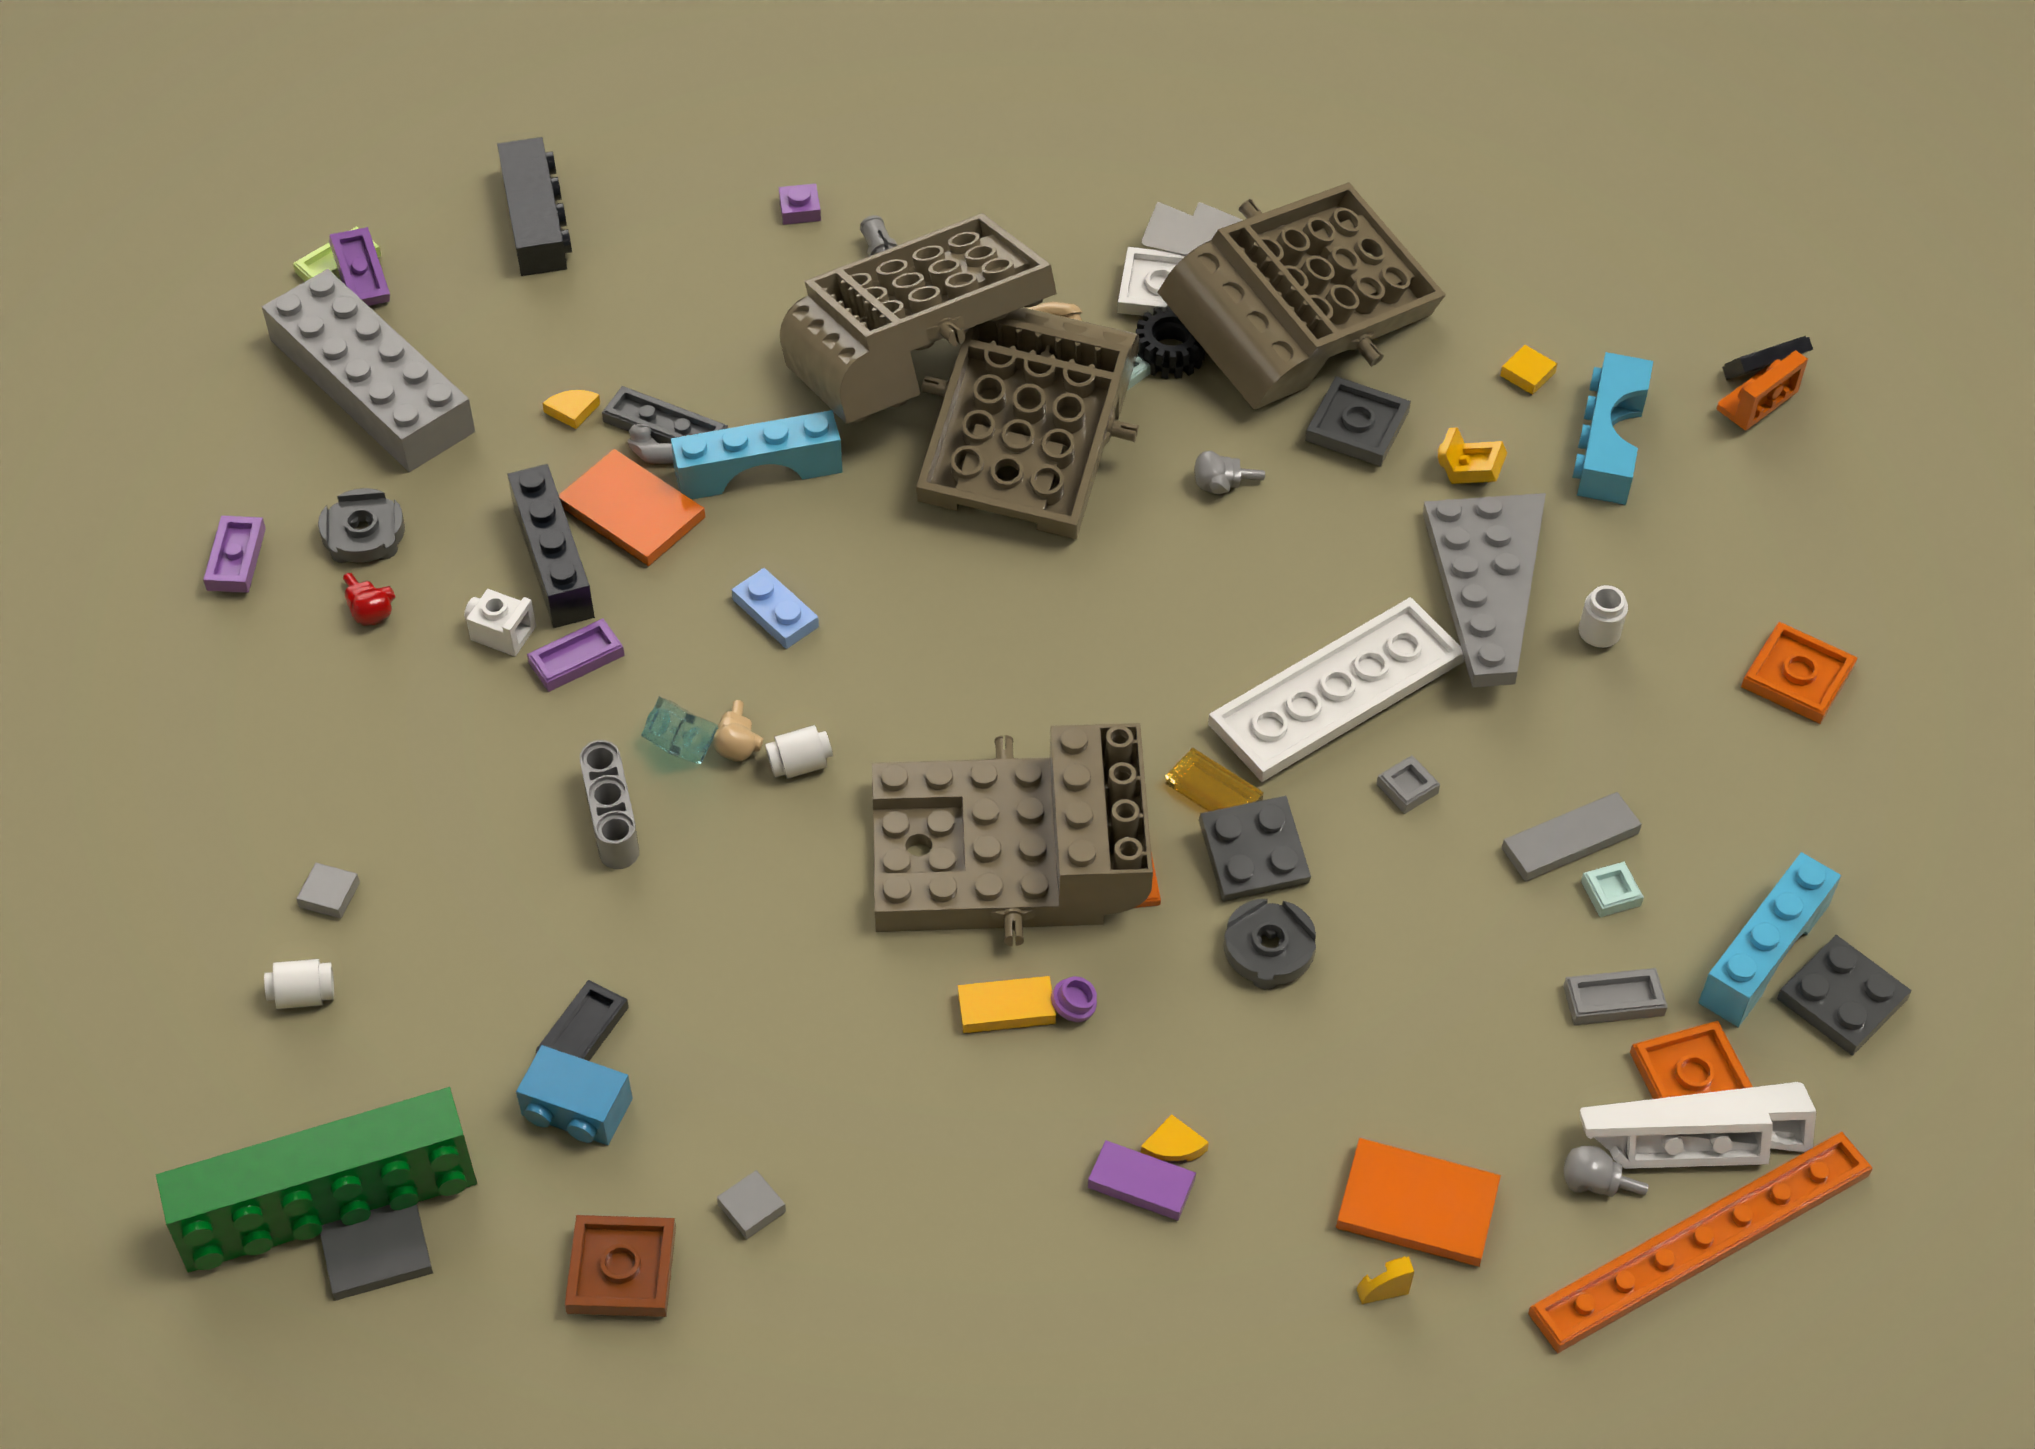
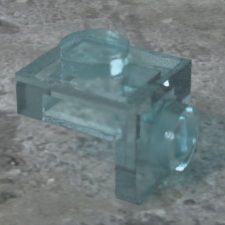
[641,696,718,764]

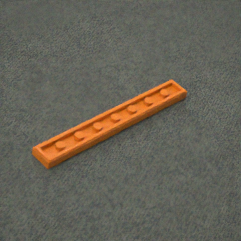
[1528,1132,1873,1354]

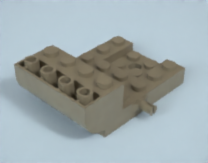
[1157,182,1446,410]
[780,213,1057,424]
[916,307,1139,540]
[872,723,1153,946]

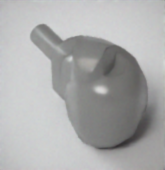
[1194,451,1265,494]
[1564,1146,1648,1197]

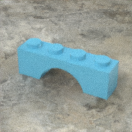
[1572,352,1653,505]
[671,410,843,500]
[1698,852,1842,1028]

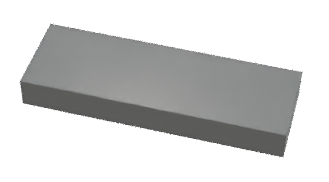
[1502,792,1642,882]

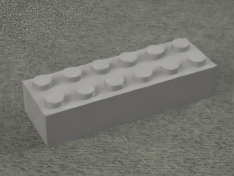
[262,269,475,472]

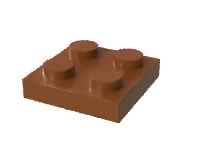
[565,1215,676,1317]

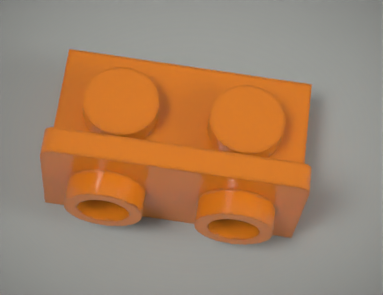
[1717,350,1808,431]

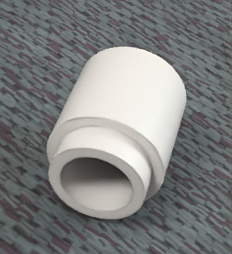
[1579,585,1628,648]
[765,725,833,779]
[264,959,334,1009]

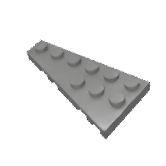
[1423,493,1546,687]

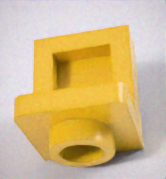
[1438,427,1507,484]

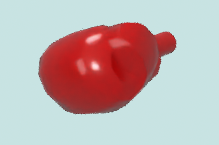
[343,573,396,626]

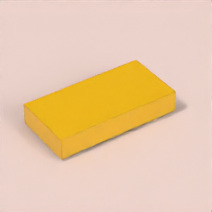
[958,976,1056,1033]

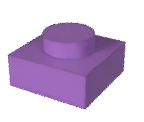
[779,184,821,225]

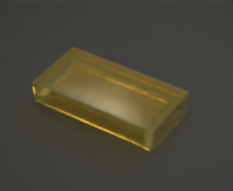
[1165,747,1264,812]

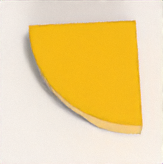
[542,390,600,429]
[1141,1114,1209,1162]
[1357,1256,1414,1304]

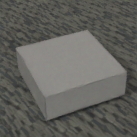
[1376,755,1440,814]
[296,863,360,919]
[717,1170,786,1239]

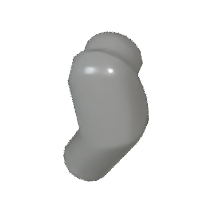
[627,424,673,464]

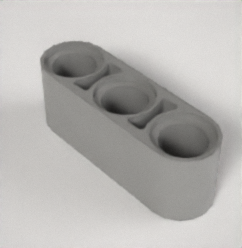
[580,740,639,869]

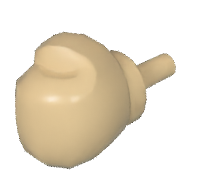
[713,700,764,762]

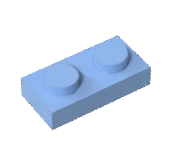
[731,568,819,649]

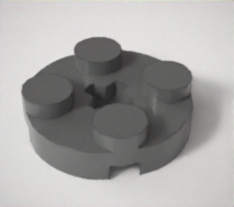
[318,488,405,563]
[1223,898,1316,990]

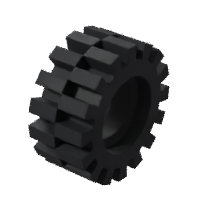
[1136,305,1206,379]

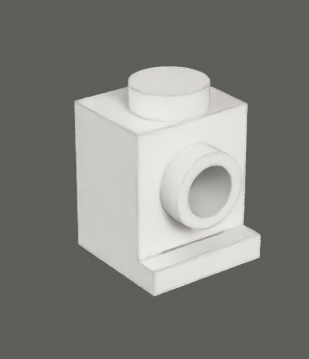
[464,589,536,656]

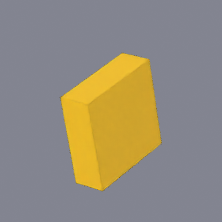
[1500,345,1558,395]

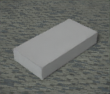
[1563,968,1668,1025]

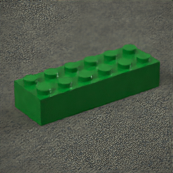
[155,1087,477,1273]

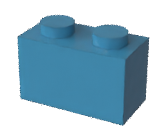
[516,1045,633,1145]

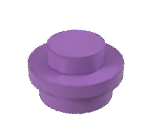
[1051,976,1097,1022]

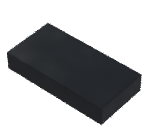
[1722,336,1813,380]
[536,980,629,1061]

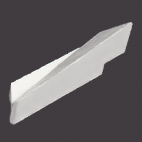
[1142,202,1243,255]
[1580,1082,1816,1169]

